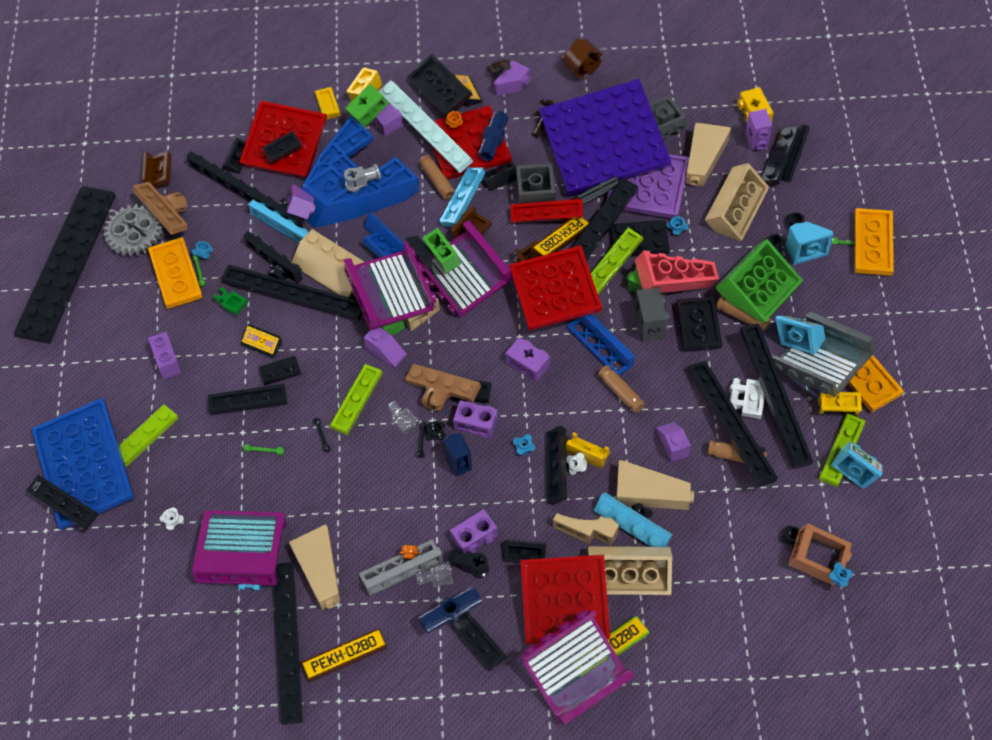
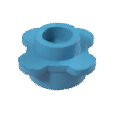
[666,216,688,235]
[192,241,213,259]
[513,434,535,455]
[829,563,853,588]

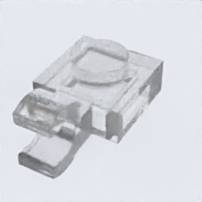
[388,401,419,435]
[416,562,453,587]

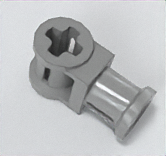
[344,164,381,192]

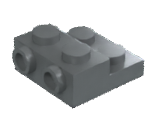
[649,95,686,139]

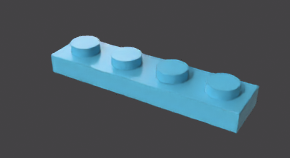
[439,167,485,227]
[248,200,309,243]
[594,492,672,547]

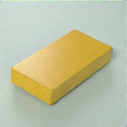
[315,87,341,120]

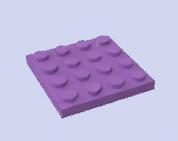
[607,154,690,219]

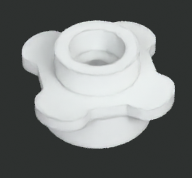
[566,453,587,475]
[160,508,184,530]

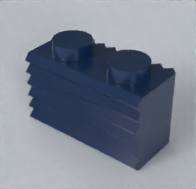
[444,433,472,477]

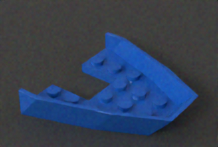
[301,115,420,228]

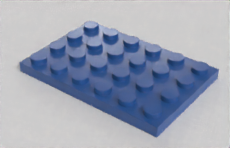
[31,397,135,530]

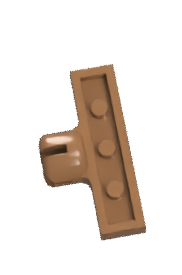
[133,182,188,234]
[405,364,481,412]

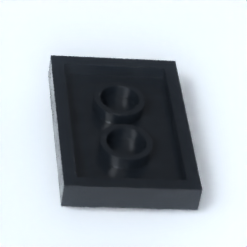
[611,220,670,257]
[676,296,722,351]

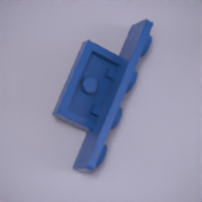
[362,213,418,270]

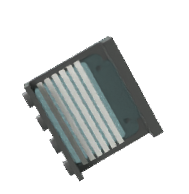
[771,311,876,397]

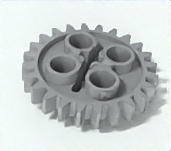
[103,204,163,257]

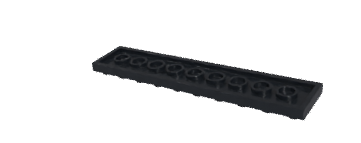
[13,186,116,344]

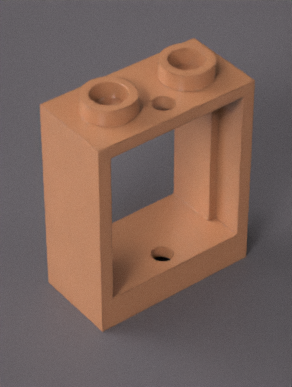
[788,523,852,585]

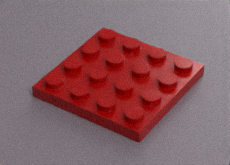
[239,100,327,179]
[431,105,512,180]
[509,246,602,331]
[521,554,610,645]

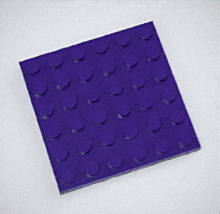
[539,79,671,196]

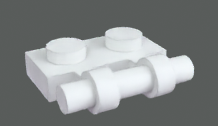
[729,378,765,419]

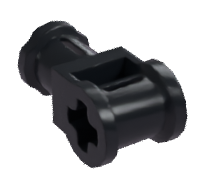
[447,548,489,578]

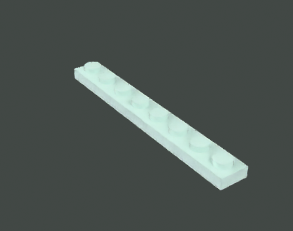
[379,80,473,173]

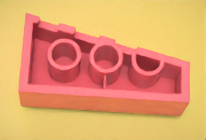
[635,251,719,293]

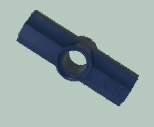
[479,111,508,161]
[419,587,482,634]

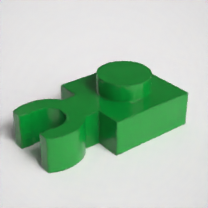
[213,287,248,316]

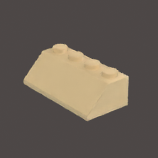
[705,163,769,241]
[292,229,371,298]
[588,546,672,595]

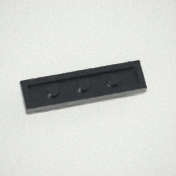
[762,126,801,185]
[243,231,303,284]
[208,384,287,415]
[547,425,567,505]
[26,475,99,531]
[446,595,506,671]

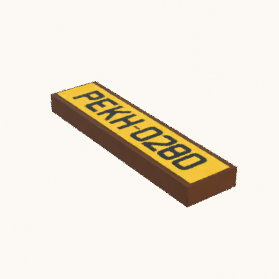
[530,218,590,257]
[301,628,387,683]

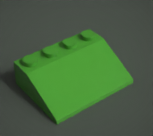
[715,239,803,323]

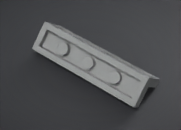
[359,539,443,596]

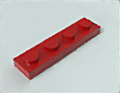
[511,199,583,224]

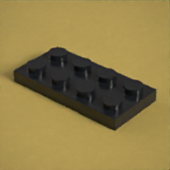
[407,54,473,117]

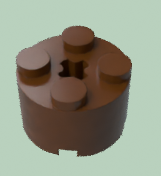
[561,38,603,80]

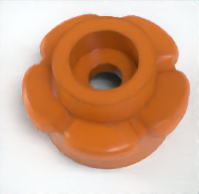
[446,111,463,128]
[399,545,420,560]

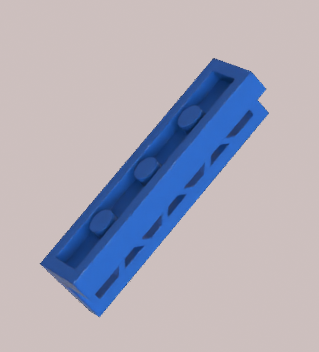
[567,314,635,376]

